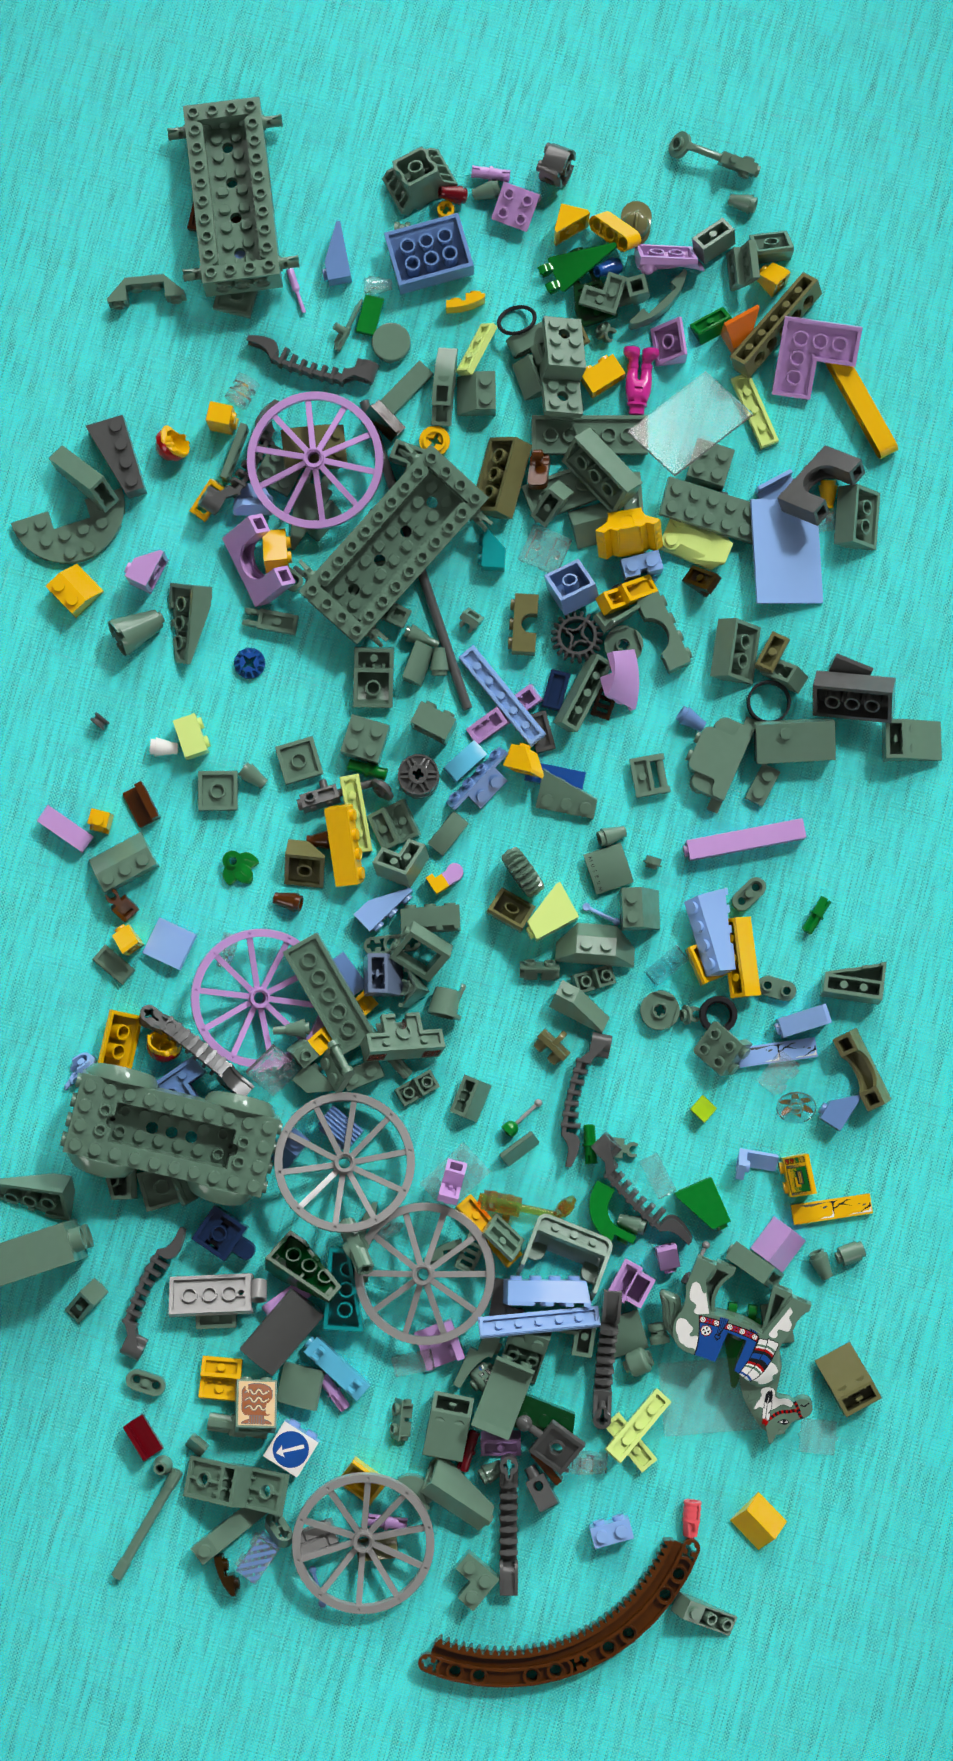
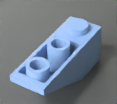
[353,888,413,933]

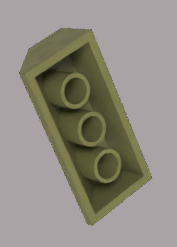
[477,437,532,519]

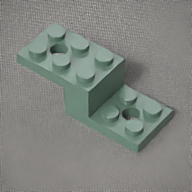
[539,316,586,418]
[183,1455,290,1516]

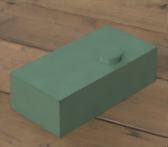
[753,718,836,764]

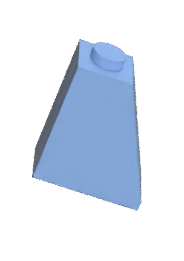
[774,1004,832,1038]

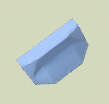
[233,483,273,516]

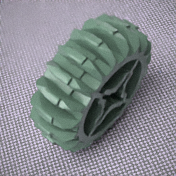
[502,847,544,897]

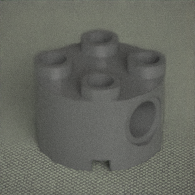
[536,143,576,188]

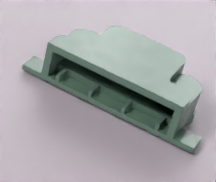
[685,717,757,813]

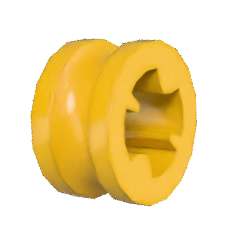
[437,201,454,218]

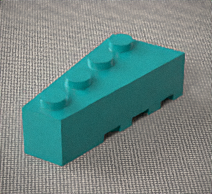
[323,1247,365,1332]

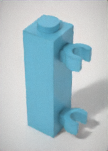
[304,1335,371,1401]

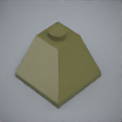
[284,839,325,888]

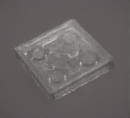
[245,1044,301,1097]

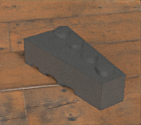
[86,415,147,499]

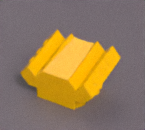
[595,507,663,559]

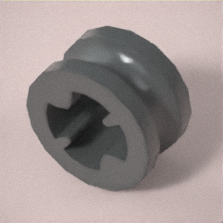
[90,712,109,730]

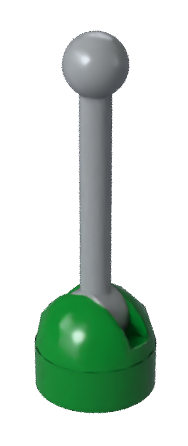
[501,1099,542,1138]

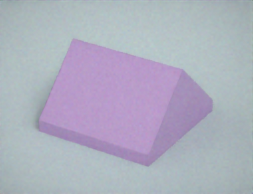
[650,317,687,367]
[750,1216,806,1273]

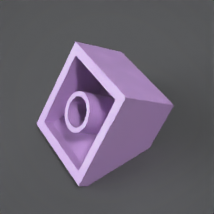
[124,550,169,594]

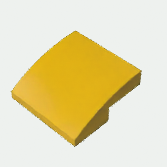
[198,1356,243,1402]

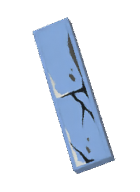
[738,1037,818,1068]

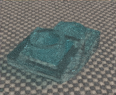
[644,945,689,987]

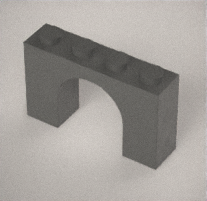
[777,445,865,526]

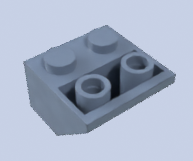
[363,953,404,997]

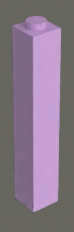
[683,818,806,861]

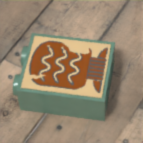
[234,1377,277,1433]

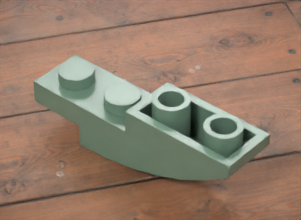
[431,347,458,427]

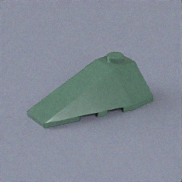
[169,583,212,664]

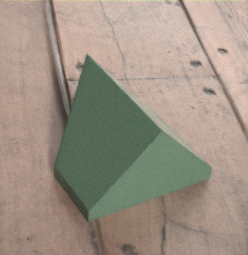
[398,967,430,1009]

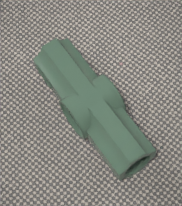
[339,1217,374,1276]
[207,1412,268,1439]

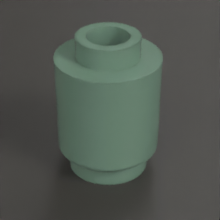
[835,1241,866,1267]

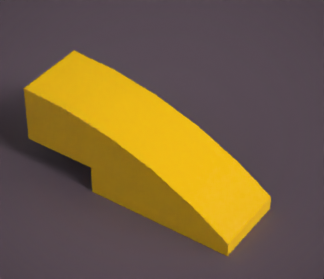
[595,574,658,616]

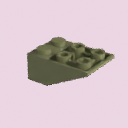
[814,1342,882,1417]

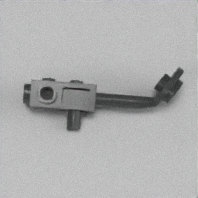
[296,778,394,813]

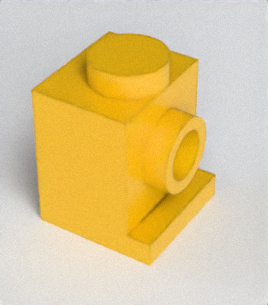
[87,808,114,834]

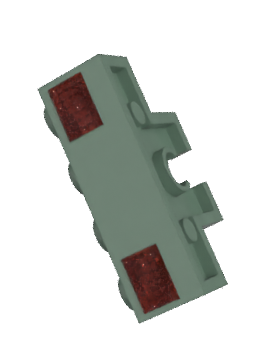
[360,1012,446,1062]

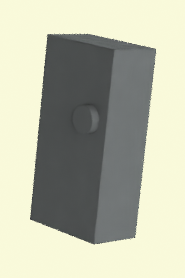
[813,670,896,723]

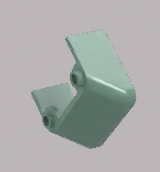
[516,1214,613,1302]

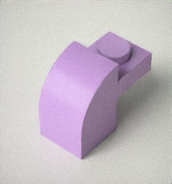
[437,1158,468,1206]

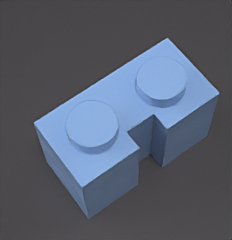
[620,550,664,582]

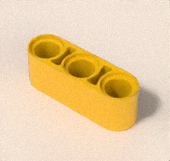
[589,211,641,252]

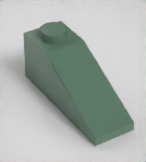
[549,980,610,1034]

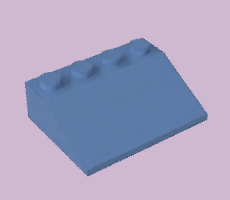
[384,213,474,295]

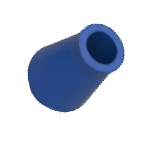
[593,257,623,278]

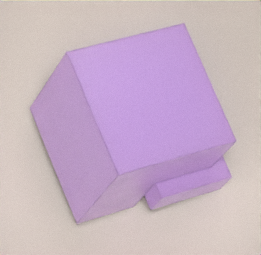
[608,1258,656,1309]

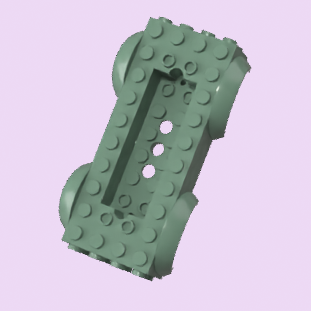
[60,1063,283,1206]

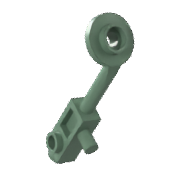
[669,131,761,179]

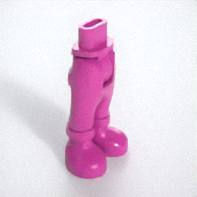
[623,346,659,415]

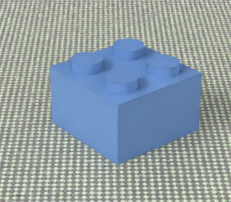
[544,559,598,616]

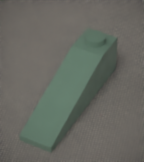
[191,1508,267,1565]

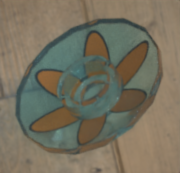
[776,1092,816,1124]

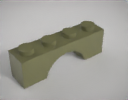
[833,1028,891,1111]

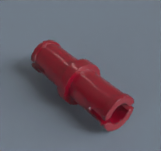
[456,1429,480,1472]

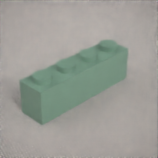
[553,654,611,732]

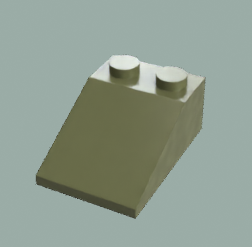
[281,424,347,469]

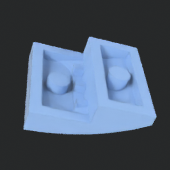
[142,917,197,971]

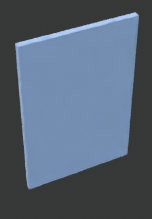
[750,499,823,604]

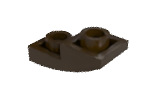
[214,1553,240,1596]

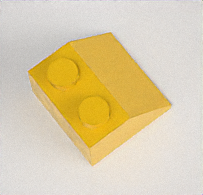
[46,564,104,618]

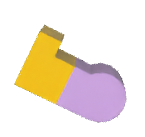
[426,863,463,895]

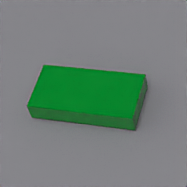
[356,294,384,337]

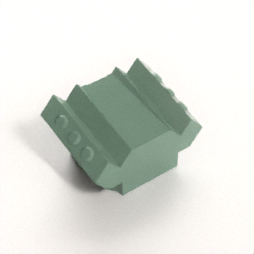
[382,146,458,216]

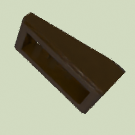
[590,686,615,721]

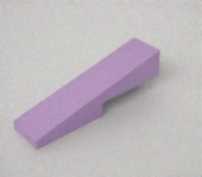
[466,684,543,745]

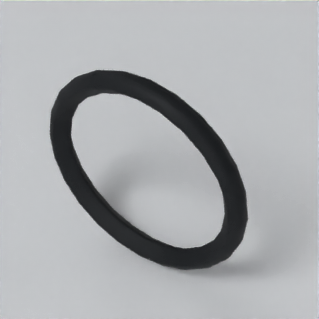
[497,305,537,336]

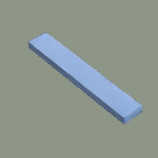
[458,645,546,747]
[478,1306,601,1339]

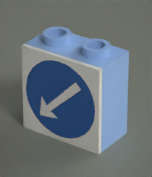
[263,1418,320,1477]

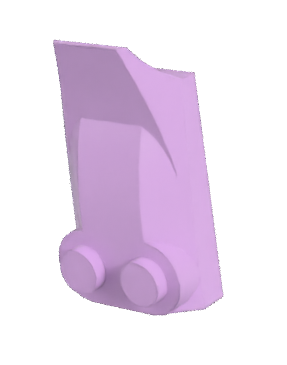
[634,244,705,275]

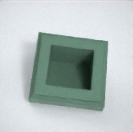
[185,1433,209,1457]

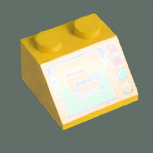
[778,1153,817,1197]

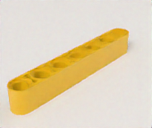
[824,362,898,459]

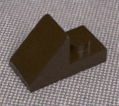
[682,565,722,597]

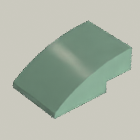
[353,647,394,708]

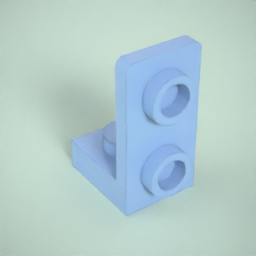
[735,1148,779,1180]

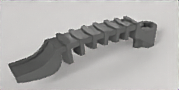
[246,335,379,387]
[198,399,279,515]
[139,1005,254,1096]
[561,1032,613,1167]
[591,1132,692,1245]
[120,1226,186,1361]
[592,1289,622,1429]
[499,1453,518,1596]

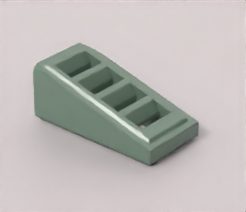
[454,1232,482,1271]

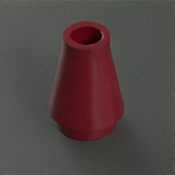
[438,185,468,205]

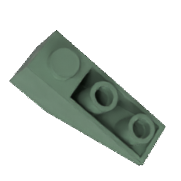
[671,1592,737,1636]

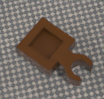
[105,888,139,922]

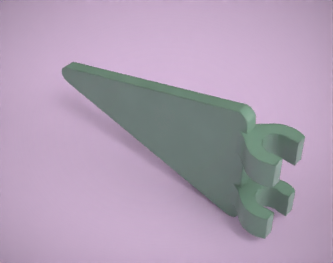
[290,470,332,550]

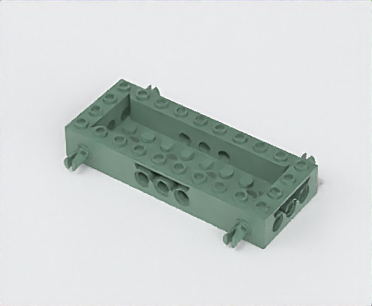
[167,97,300,297]
[293,443,493,648]

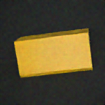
[98,1009,141,1069]

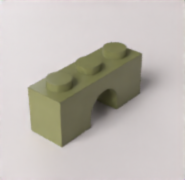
[508,593,539,656]

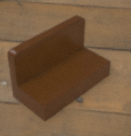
[123,781,161,828]

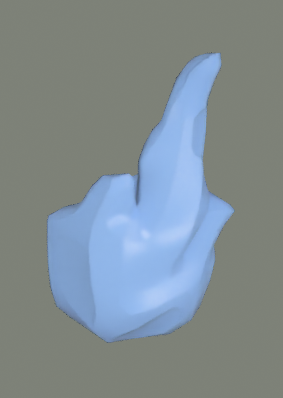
[64,1052,97,1091]

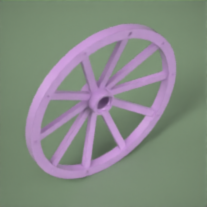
[247,391,384,529]
[190,929,324,1068]

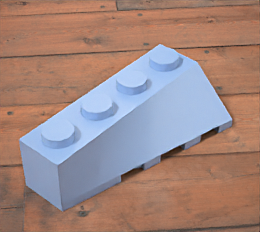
[684,888,736,977]
[503,1275,591,1307]

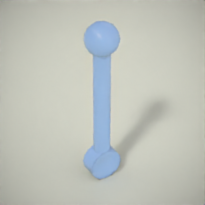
[583,903,620,926]

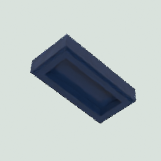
[542,669,570,712]

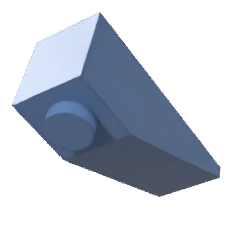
[322,221,352,286]

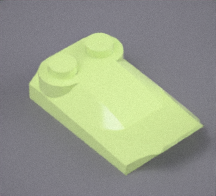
[659,519,733,571]

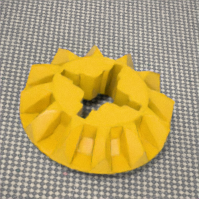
[419,426,450,454]

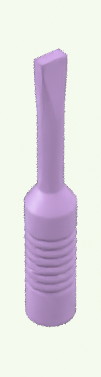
[286,268,306,313]

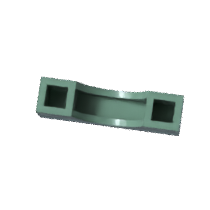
[636,591,692,674]

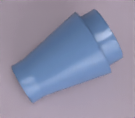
[676,706,706,732]

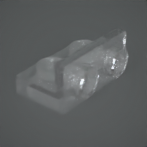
[756,1050,800,1096]

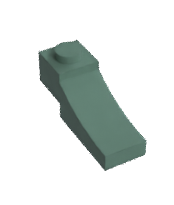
[453,1337,502,1388]

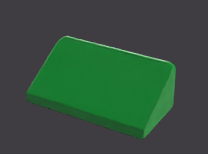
[690,307,732,345]

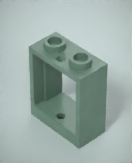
[389,921,453,982]

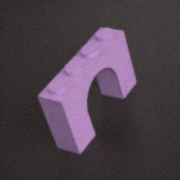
[222,514,296,607]

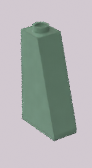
[49,445,119,513]
[420,1457,495,1530]

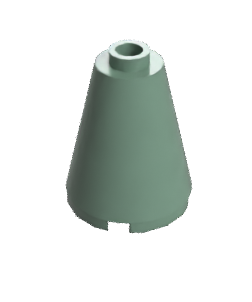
[108,610,165,656]

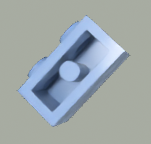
[589,1514,634,1549]

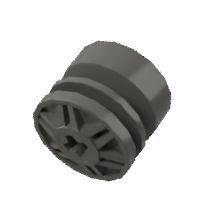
[398,754,440,799]

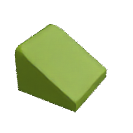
[689,1095,717,1123]

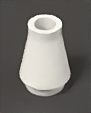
[150,737,178,757]

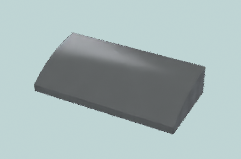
[240,1288,324,1376]

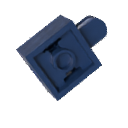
[191,1204,256,1261]

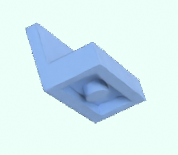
[755,469,793,499]

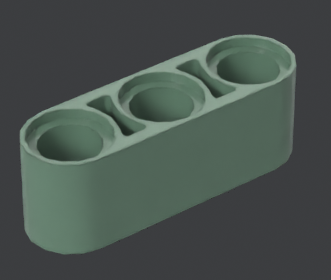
[506,322,562,359]

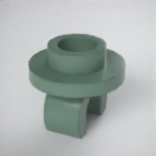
[595,322,617,343]
[679,1005,700,1025]

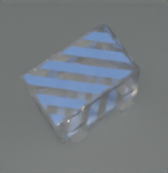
[235,1530,280,1585]

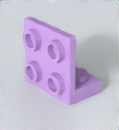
[491,182,542,232]
[414,1318,465,1370]

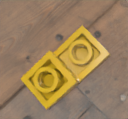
[446,291,485,314]

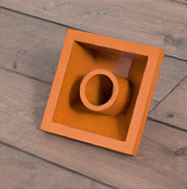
[721,304,760,354]

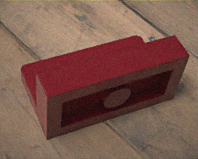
[123,1414,164,1461]

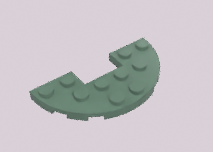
[11,488,125,564]

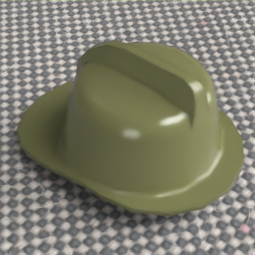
[621,201,652,244]

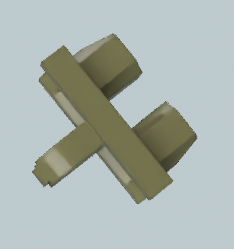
[534,1029,571,1065]

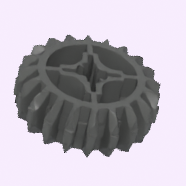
[551,611,603,664]

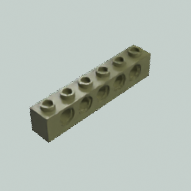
[730,272,822,378]

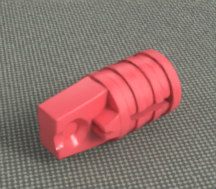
[682,1499,702,1538]

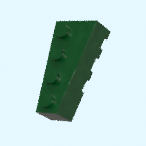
[514,1393,575,1433]

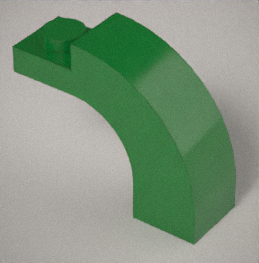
[589,1180,636,1245]

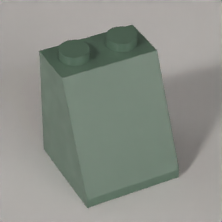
[619,887,660,931]

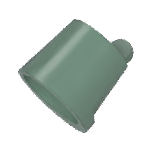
[427,983,466,1021]

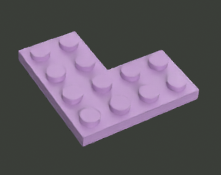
[772,316,863,400]

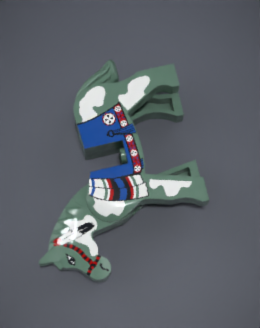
[659,1254,813,1444]

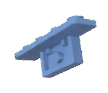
[446,747,508,810]

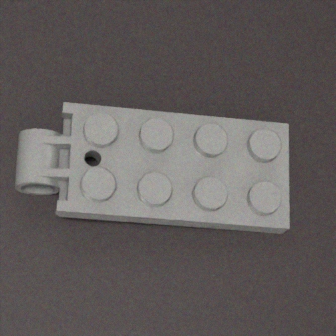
[169,1273,267,1317]

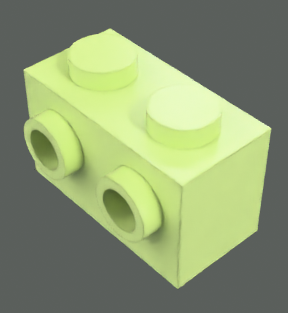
[173,713,211,760]

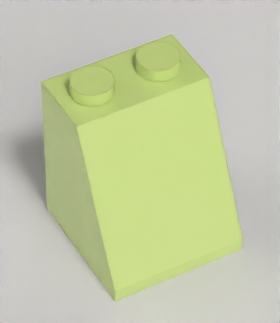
[525,882,579,942]

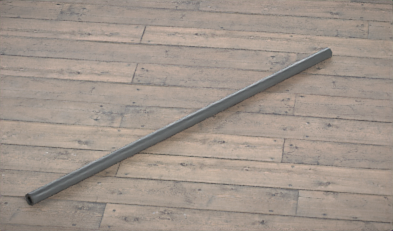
[360,400,472,710]

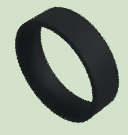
[747,680,791,722]

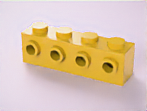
[324,804,365,887]
[727,917,761,998]

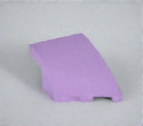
[600,649,639,711]

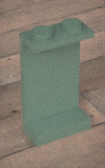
[471,1354,535,1441]

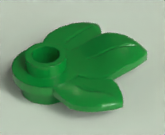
[222,851,259,885]

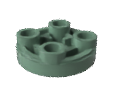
[372,323,411,364]

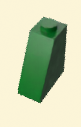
[674,1177,731,1231]

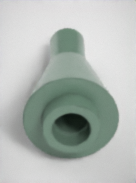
[403,624,440,648]
[273,1019,310,1038]

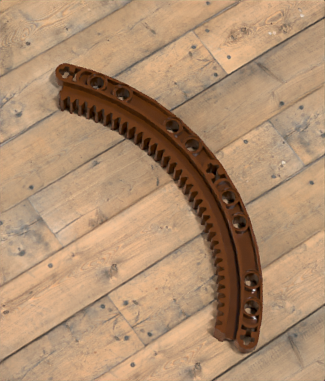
[418,1537,700,1688]

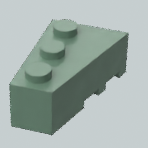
[400,903,461,932]
[820,962,887,1005]

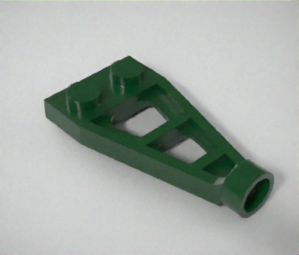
[569,247,618,328]

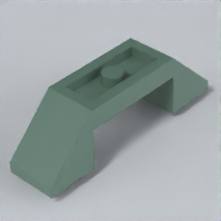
[107,274,187,310]

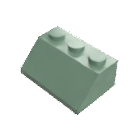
[834,484,880,550]
[710,618,761,684]
[89,832,159,894]

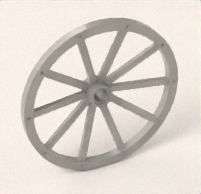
[274,1092,415,1233]
[355,1202,495,1345]
[292,1472,435,1614]

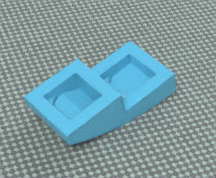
[443,740,487,783]

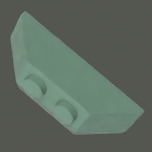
[555,923,635,968]

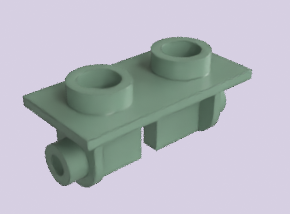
[520,959,560,981]
[390,1398,413,1441]

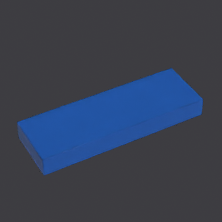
[524,763,586,789]

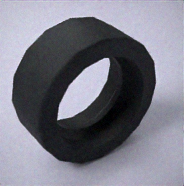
[699,996,737,1031]

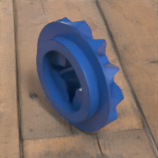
[234,648,265,679]

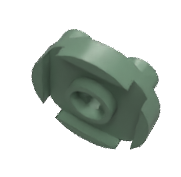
[604,625,643,659]
[640,990,680,1030]

